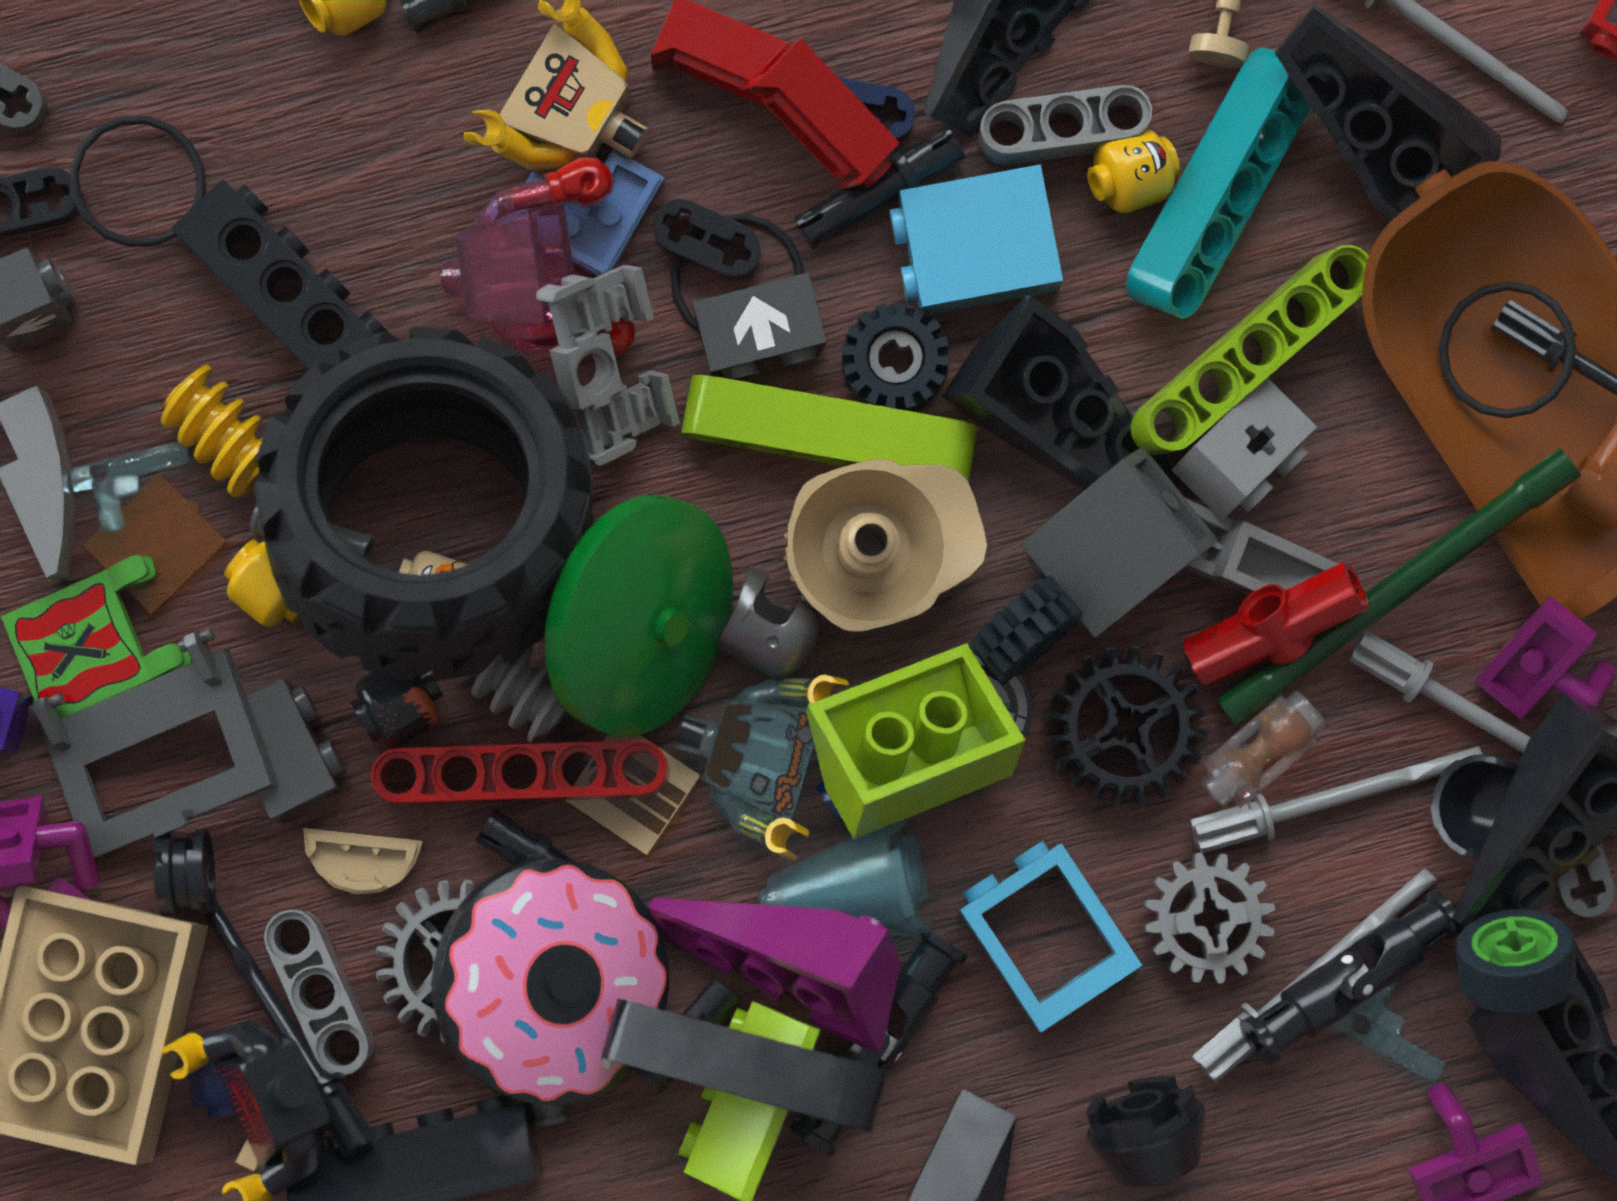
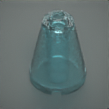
[759,818,932,936]

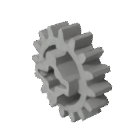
[1143,853,1275,983]

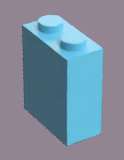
[889,164,1063,315]

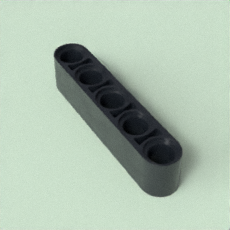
[601,998,888,1133]

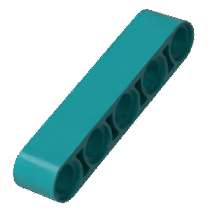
[1126,47,1310,319]

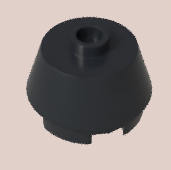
[1086,1076,1205,1187]

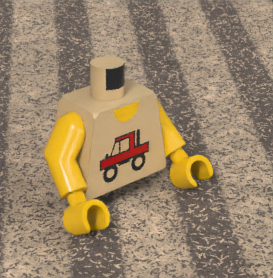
[464,0,648,171]

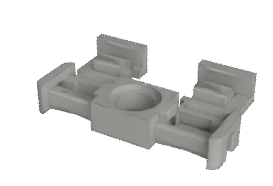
[536,265,680,465]

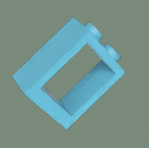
[958,840,1142,1033]

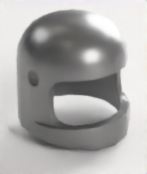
[716,566,820,678]

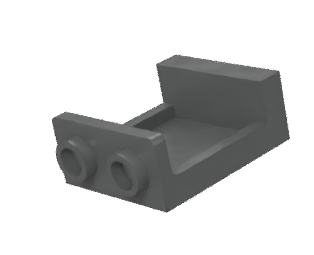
[1020,446,1218,638]

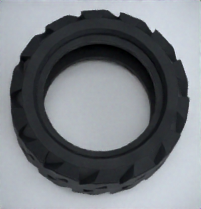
[254,327,593,681]

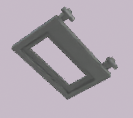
[28,628,277,860]

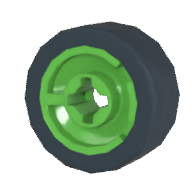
[1456,909,1576,1014]

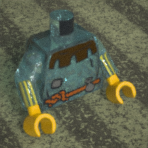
[675,675,849,861]

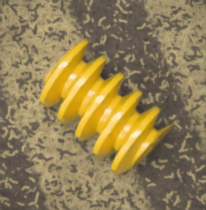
[160,364,263,498]

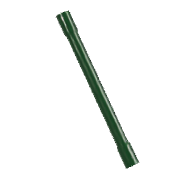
[1216,447,1581,727]

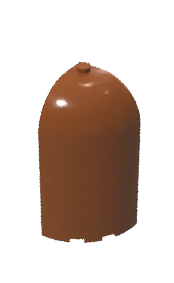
[1362,161,1617,620]

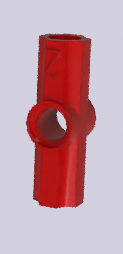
[1184,562,1370,686]

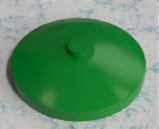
[545,494,733,736]

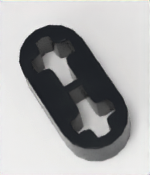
[653,199,761,280]

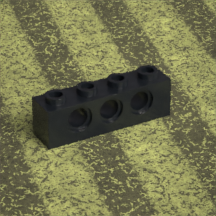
[171,179,390,370]

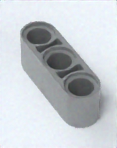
[978,85,1152,165]
[264,909,375,1075]

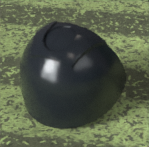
[1431,755,1519,860]

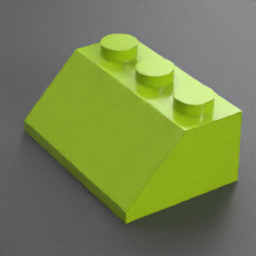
[806,643,1026,839]
[678,1000,820,1201]

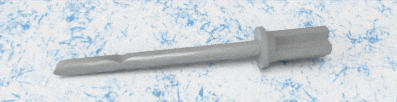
[1364,0,1568,123]
[1348,630,1531,753]
[1190,747,1483,854]
[1192,868,1437,1084]

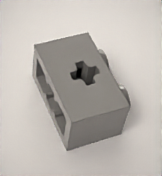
[1172,378,1317,521]

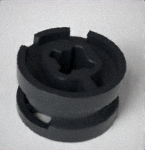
[153,829,216,916]

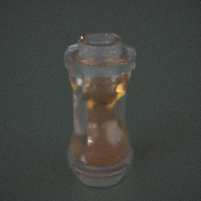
[1200,690,1327,809]

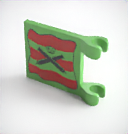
[1,555,193,719]

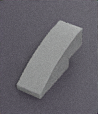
[0,385,76,583]
[1183,498,1338,595]

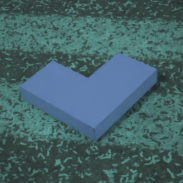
[503,149,665,277]

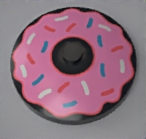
[432,859,669,1105]

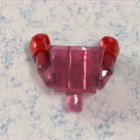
[440,157,636,357]

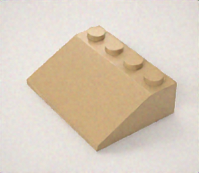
[0,885,209,1165]

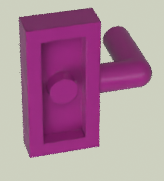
[1474,596,1617,719]
[0,796,100,890]
[1408,1083,1544,1201]

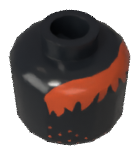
[350,670,444,747]

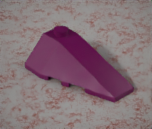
[648,898,901,1053]

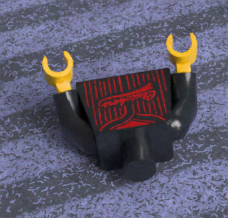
[161,1020,331,1201]

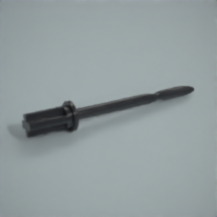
[1491,300,1617,396]
[204,898,377,1160]

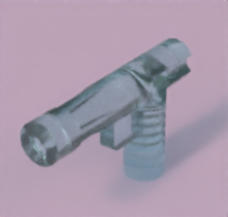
[69,441,192,532]
[1332,980,1445,1083]

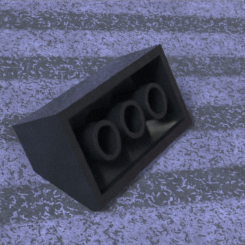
[287,1095,543,1201]

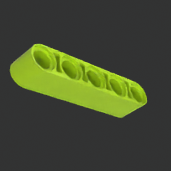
[1130,245,1369,455]
[681,375,979,482]

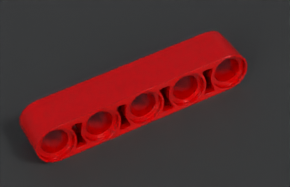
[371,740,670,806]

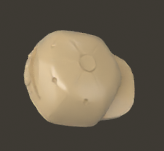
[783,459,987,631]

